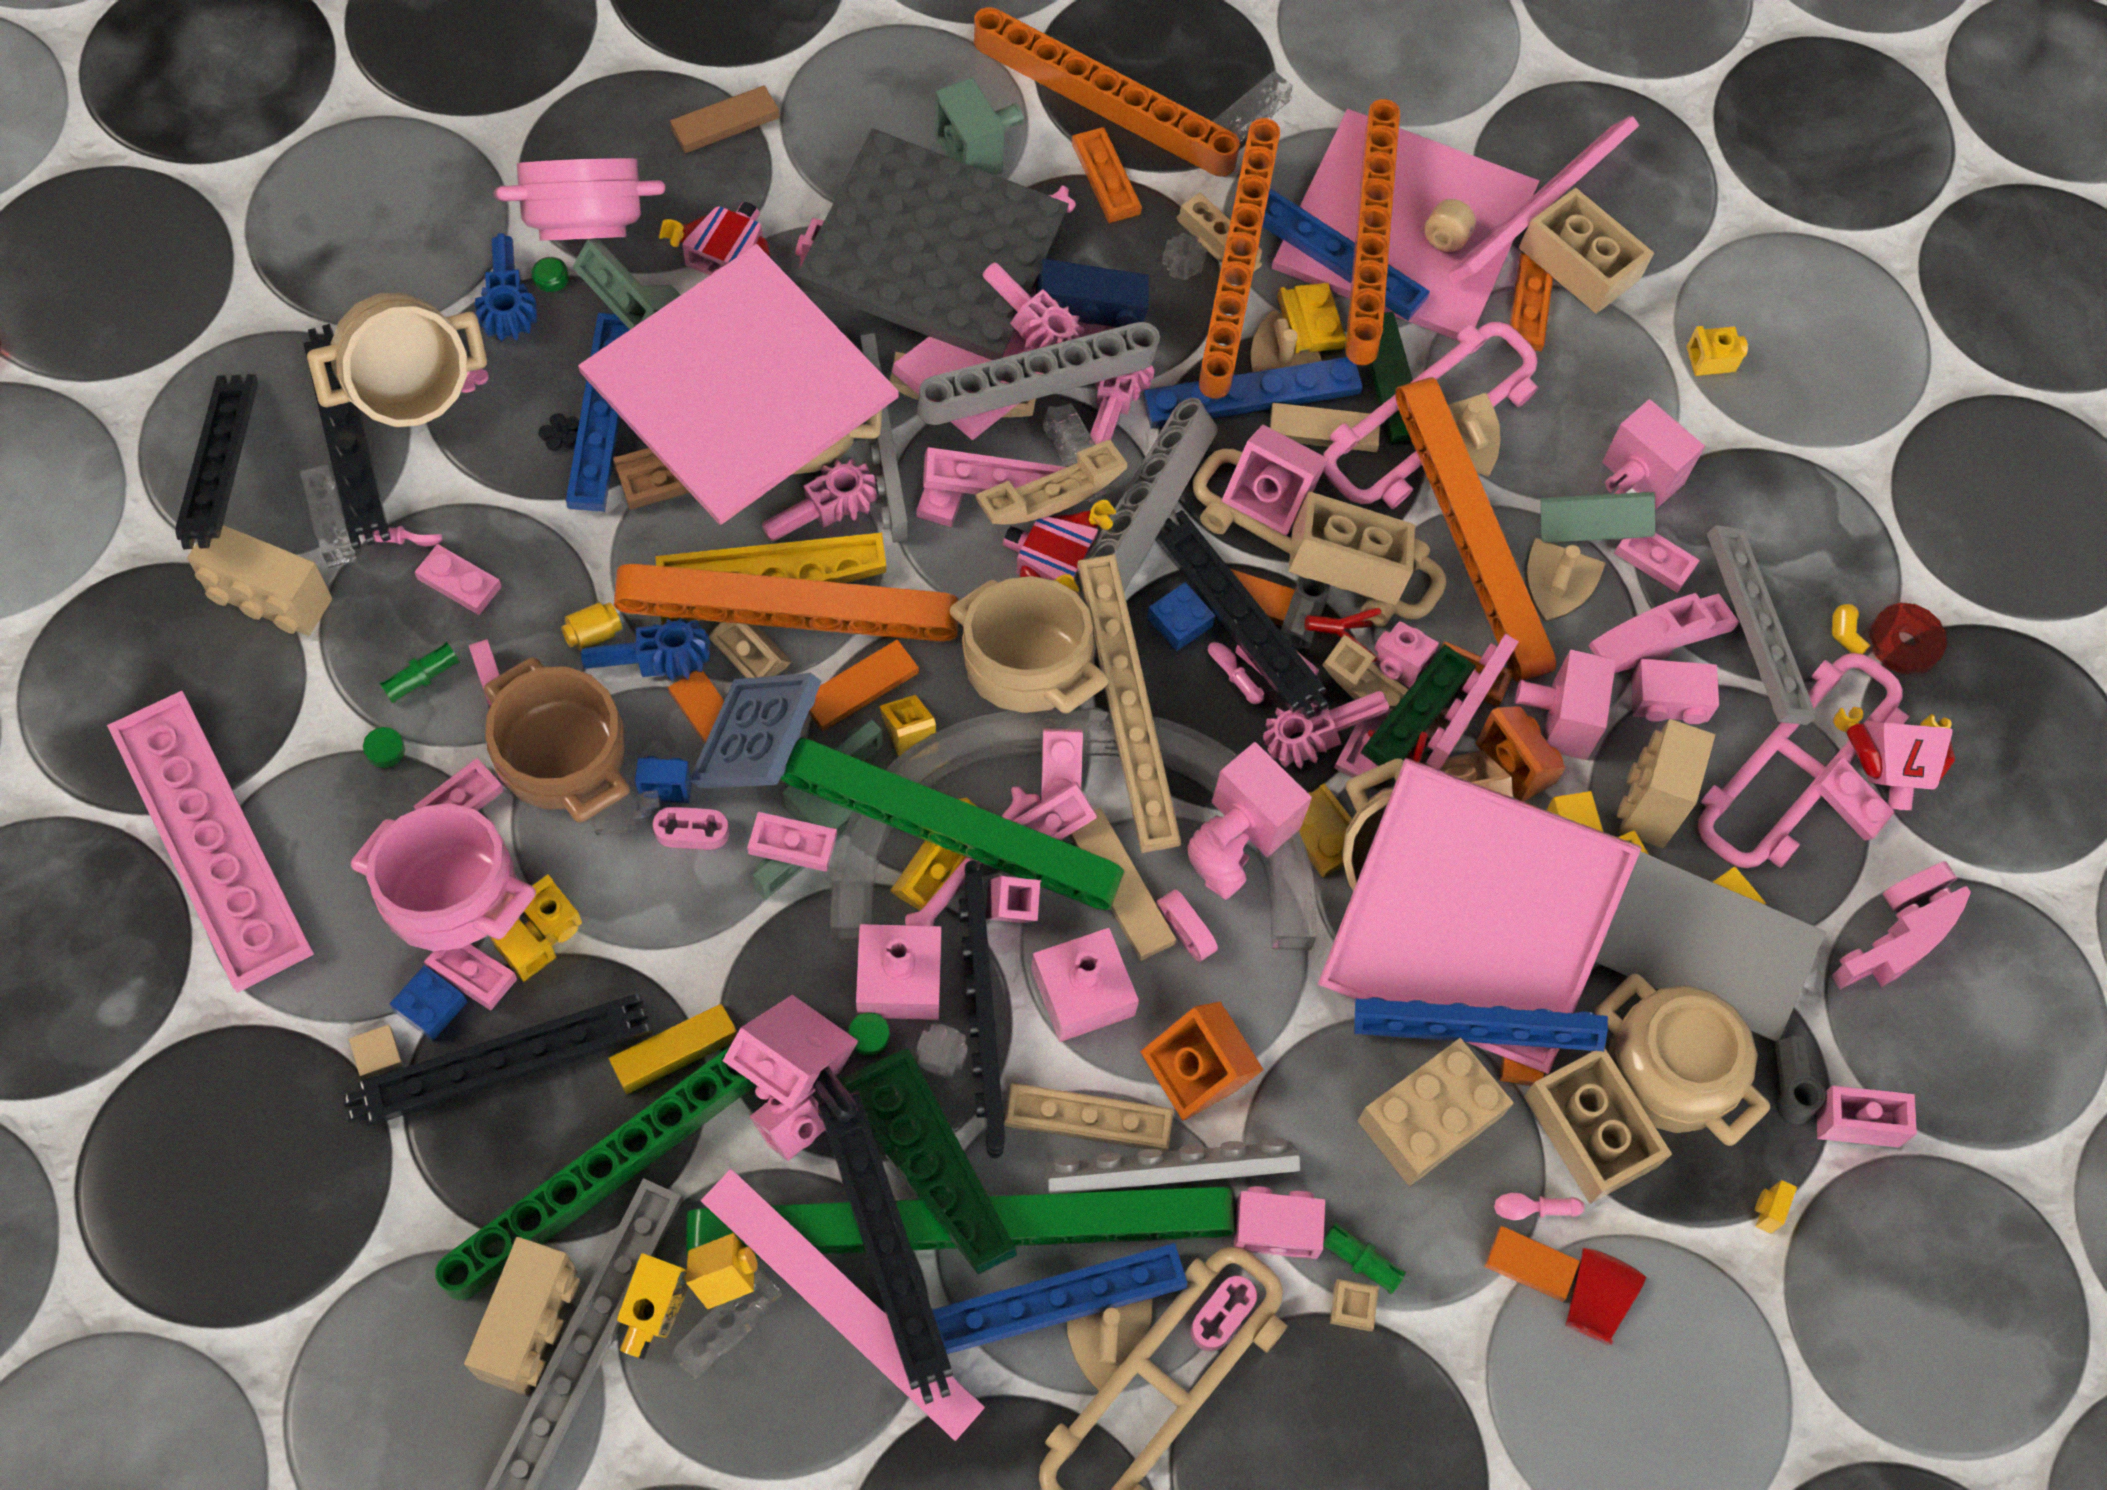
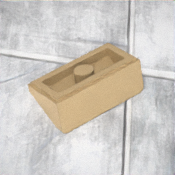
[709,622,792,678]

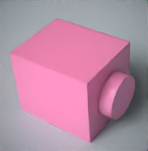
[985,876,1041,923]

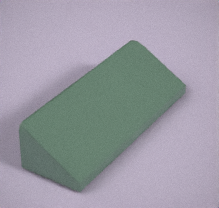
[1540,492,1655,543]

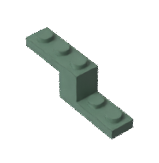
[572,239,681,330]
[752,719,883,900]

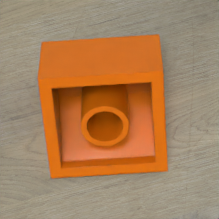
[1475,706,1566,802]
[1140,1001,1264,1121]

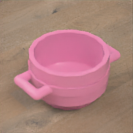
[493,158,666,241]
[351,803,536,951]

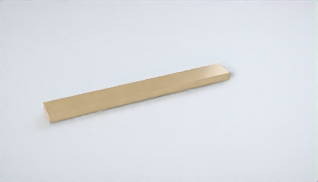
[1077,554,1181,853]

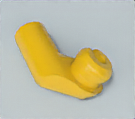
[1832,604,1871,654]

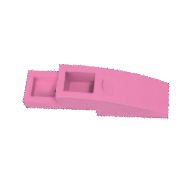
[1589,593,1739,674]
[1831,886,1971,989]

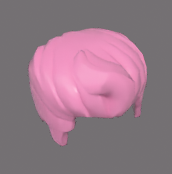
[1187,815,1250,900]

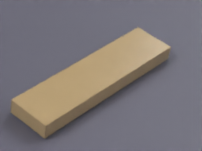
[1069,807,1176,961]
[1004,1083,1174,1152]

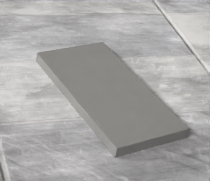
[1595,851,1826,1042]

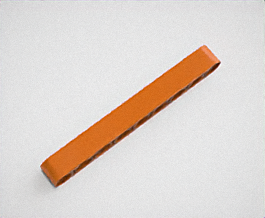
[974,7,1240,177]
[1345,99,1400,365]
[1199,118,1280,399]
[1395,377,1556,682]
[614,564,959,641]

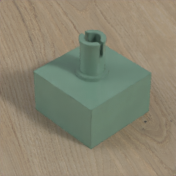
[935,77,1024,175]

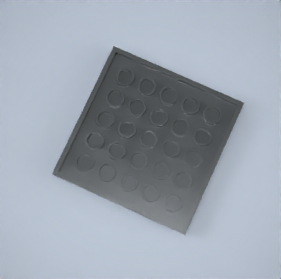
[795,128,1069,360]

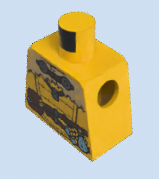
[617,1253,689,1360]

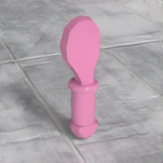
[363,526,443,547]
[1208,642,1264,704]
[1494,1192,1585,1220]

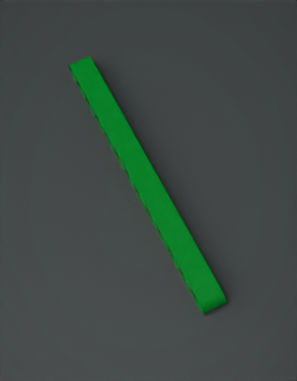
[686,1187,1236,1257]

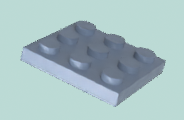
[689,673,822,788]

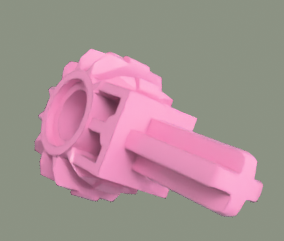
[982,262,1084,350]
[1088,345,1154,446]
[762,458,877,541]
[1263,691,1389,769]

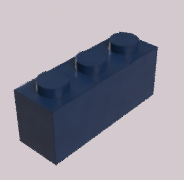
[1036,258,1149,328]

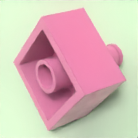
[1602,399,1705,509]
[1222,424,1328,536]
[1515,649,1616,760]
[1206,742,1312,857]
[856,924,941,1020]
[1031,928,1139,1042]

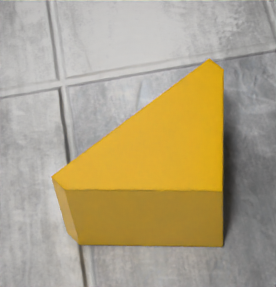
[879,694,936,760]

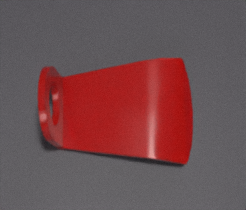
[1565,1248,1647,1345]

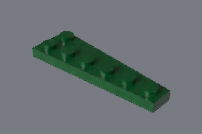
[839,1048,1017,1275]

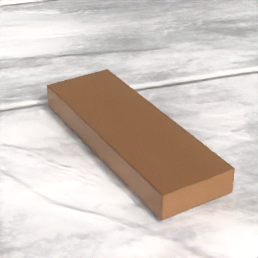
[670,85,780,153]

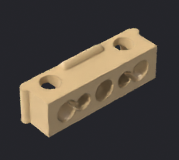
[1177,192,1262,271]

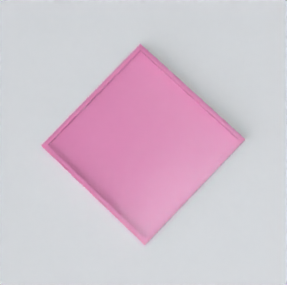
[1271,108,1539,340]
[578,244,899,526]
[1318,758,1641,1074]

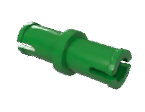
[379,641,460,704]
[1323,1222,1406,1294]

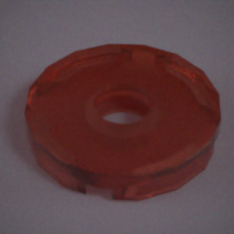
[1869,603,1947,674]

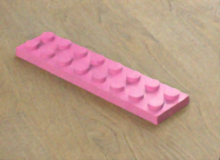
[107,691,314,993]

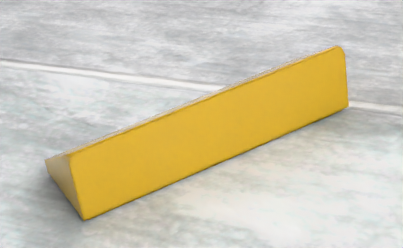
[890,797,977,911]
[608,1004,738,1095]

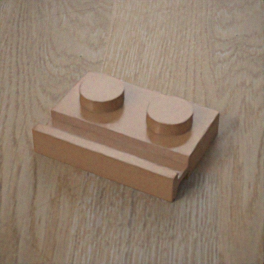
[613,448,690,510]

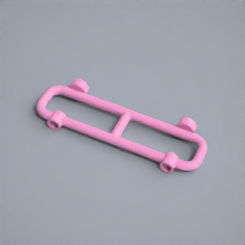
[1323,322,1539,509]
[1698,653,1910,869]

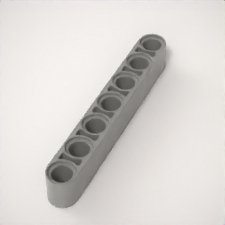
[917,322,1160,425]
[1074,398,1218,604]

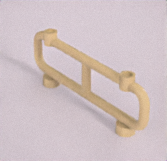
[1192,449,1446,627]
[1039,1246,1288,1490]

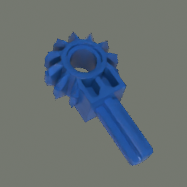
[474,233,538,342]
[581,617,711,682]

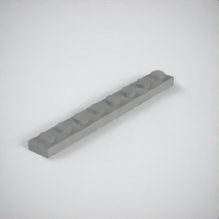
[484,1178,683,1490]

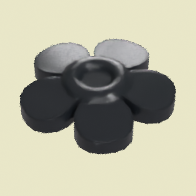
[538,413,579,451]

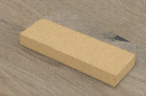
[1269,403,1380,452]

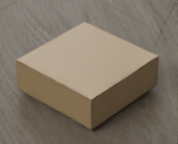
[349,1025,403,1080]
[1329,1279,1379,1332]

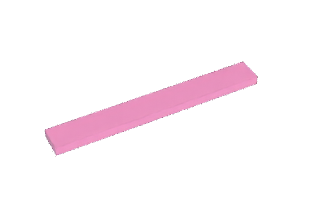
[1447,116,1640,284]
[701,1168,985,1441]

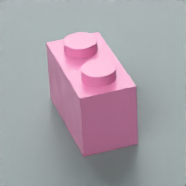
[1631,659,1719,724]
[1816,1086,1917,1148]
[1233,1186,1325,1259]

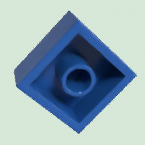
[1147,582,1215,652]
[635,756,692,803]
[390,965,468,1041]

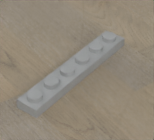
[860,333,908,543]
[1706,525,1817,725]
[1044,1137,1300,1194]

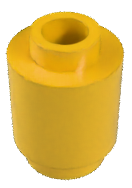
[561,602,622,652]

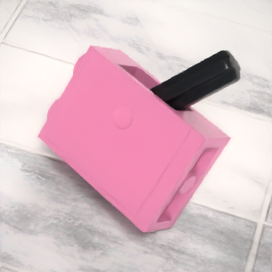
[723,995,859,1123]

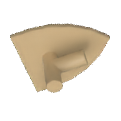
[1250,310,1322,372]
[1448,393,1501,477]
[1526,538,1605,622]
[1067,1299,1153,1391]

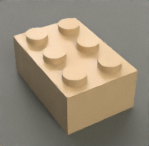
[1519,187,1654,314]
[1288,491,1415,605]
[187,525,332,636]
[1617,719,1716,848]
[1357,1038,1514,1187]
[1523,1049,1672,1204]
[464,1237,580,1397]

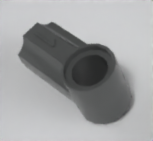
[1280,576,1331,650]
[1774,1036,1826,1124]

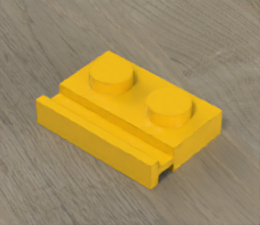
[1277,283,1346,354]
[1292,783,1352,878]

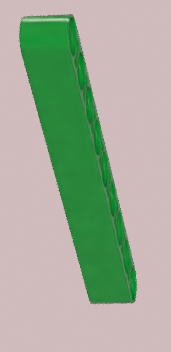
[780,737,1124,910]
[435,1047,756,1300]

